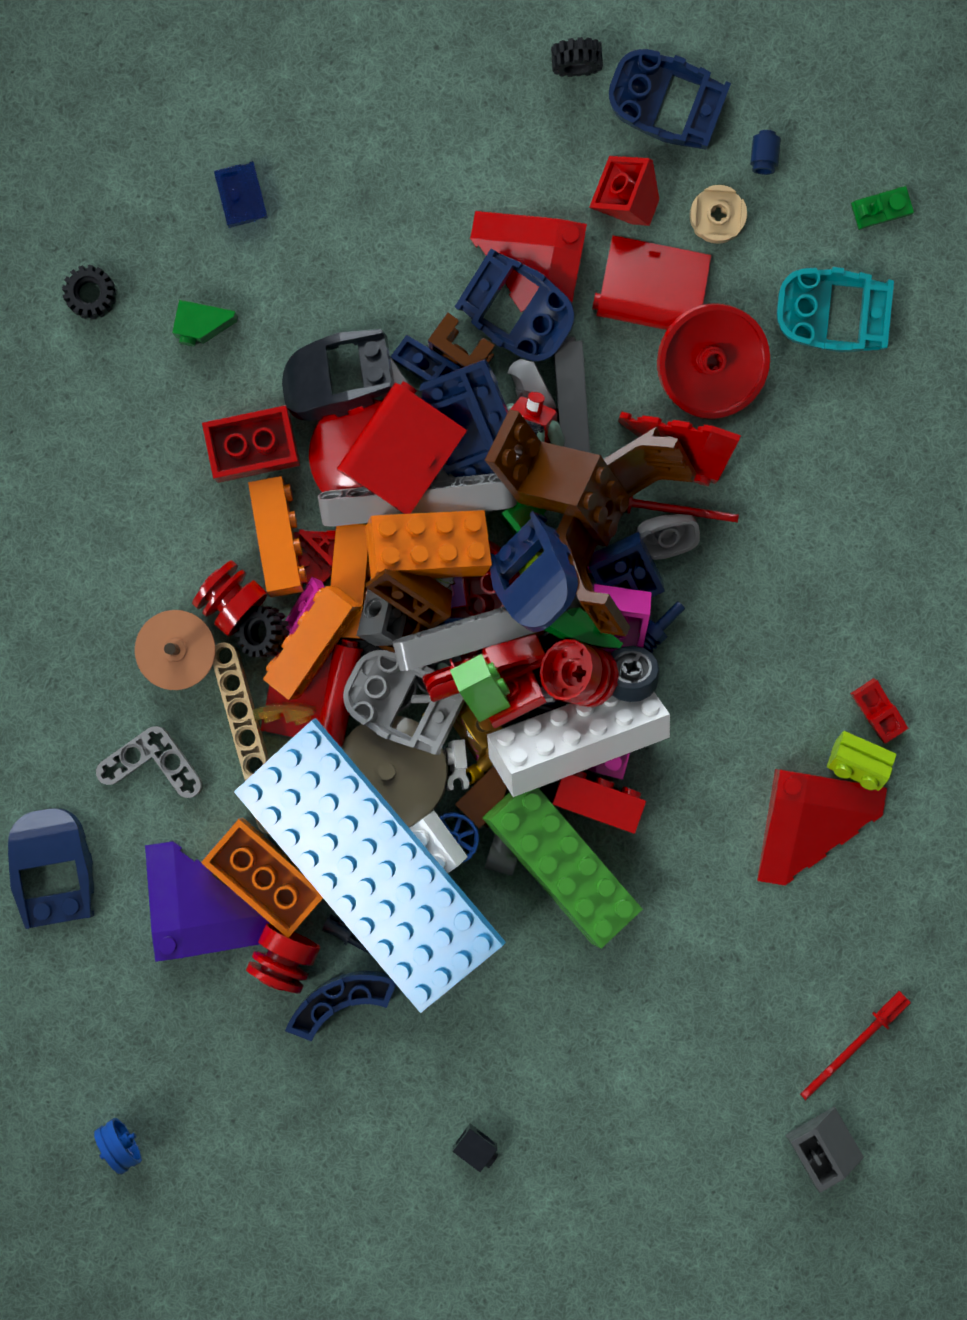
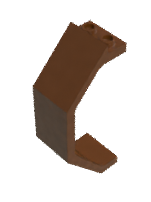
[557,427,697,637]

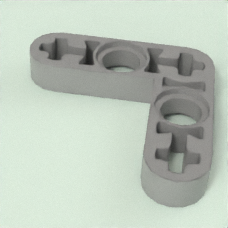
[96,726,202,798]

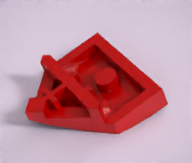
[294,529,336,585]

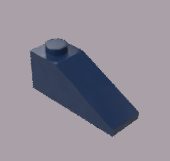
[390,335,461,382]

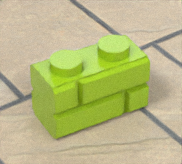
[827,731,896,791]

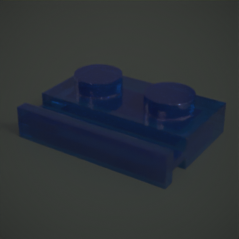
[214,161,268,228]

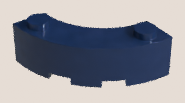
[285,971,396,1041]

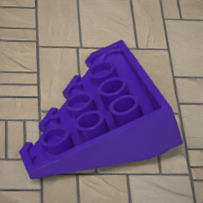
[145,841,271,962]

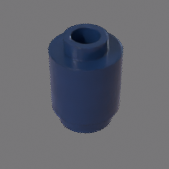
[750,130,781,175]

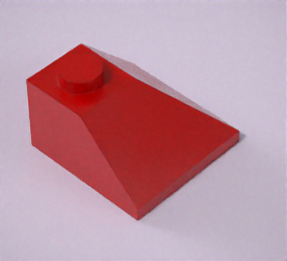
[589,156,660,226]

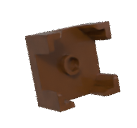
[428,313,495,368]

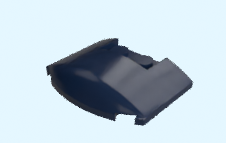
[420,359,508,478]

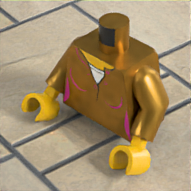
[422,702,502,785]

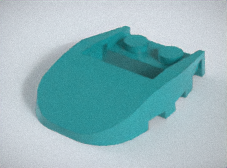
[777,267,894,352]

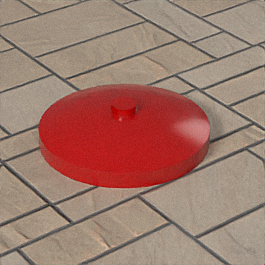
[657,303,770,419]
[309,399,382,492]

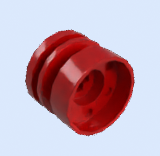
[192,560,268,637]
[540,639,619,708]
[246,923,320,994]

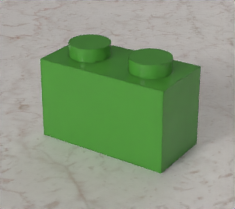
[450,654,511,722]

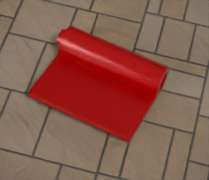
[592,235,711,330]
[336,381,467,514]
[260,635,363,748]

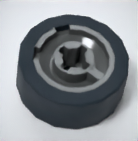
[611,646,659,702]

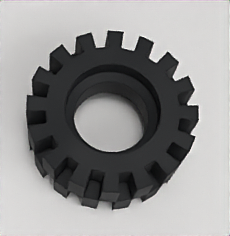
[551,37,603,77]
[62,265,117,320]
[235,606,290,657]

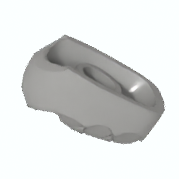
[507,359,557,410]
[636,514,700,560]

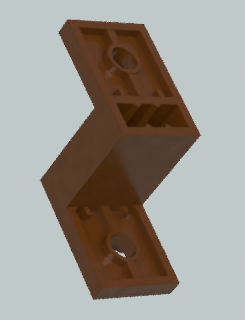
[485,410,630,547]

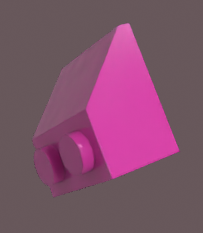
[594,584,651,653]

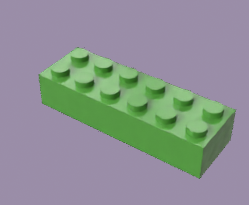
[482,788,643,949]

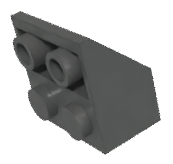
[786,1106,864,1193]

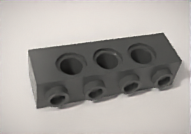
[356,578,407,646]

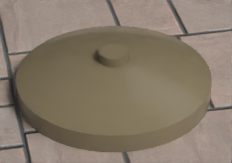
[342,716,448,827]

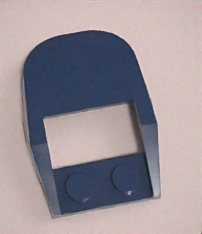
[609,49,731,150]
[455,249,575,361]
[490,511,578,632]
[8,808,94,929]

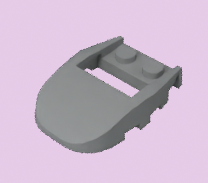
[343,650,465,756]

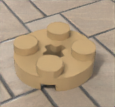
[690,185,747,244]

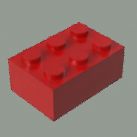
[202,405,301,483]
[551,771,646,834]

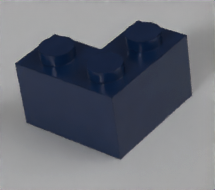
[588,532,665,598]

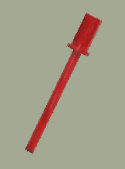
[627,496,739,523]
[800,991,911,1100]

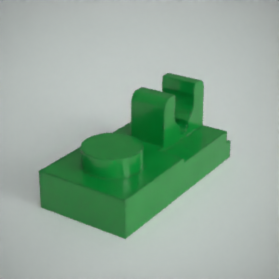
[851,186,914,230]

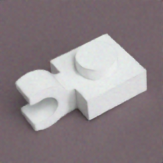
[445,739,469,791]

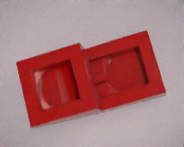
[850,678,909,744]

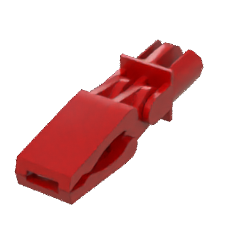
[422,633,546,702]

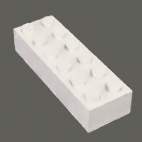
[487,692,670,797]

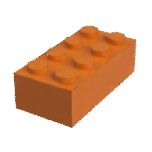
[365,510,492,579]
[201,817,323,938]

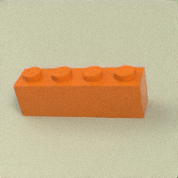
[248,476,307,598]
[331,524,371,641]
[263,586,362,700]

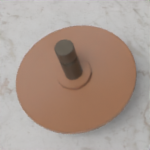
[135,610,215,690]

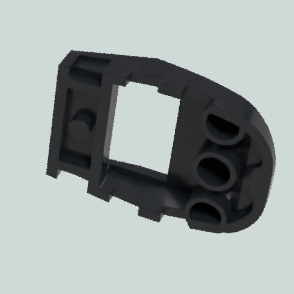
[282,329,394,421]

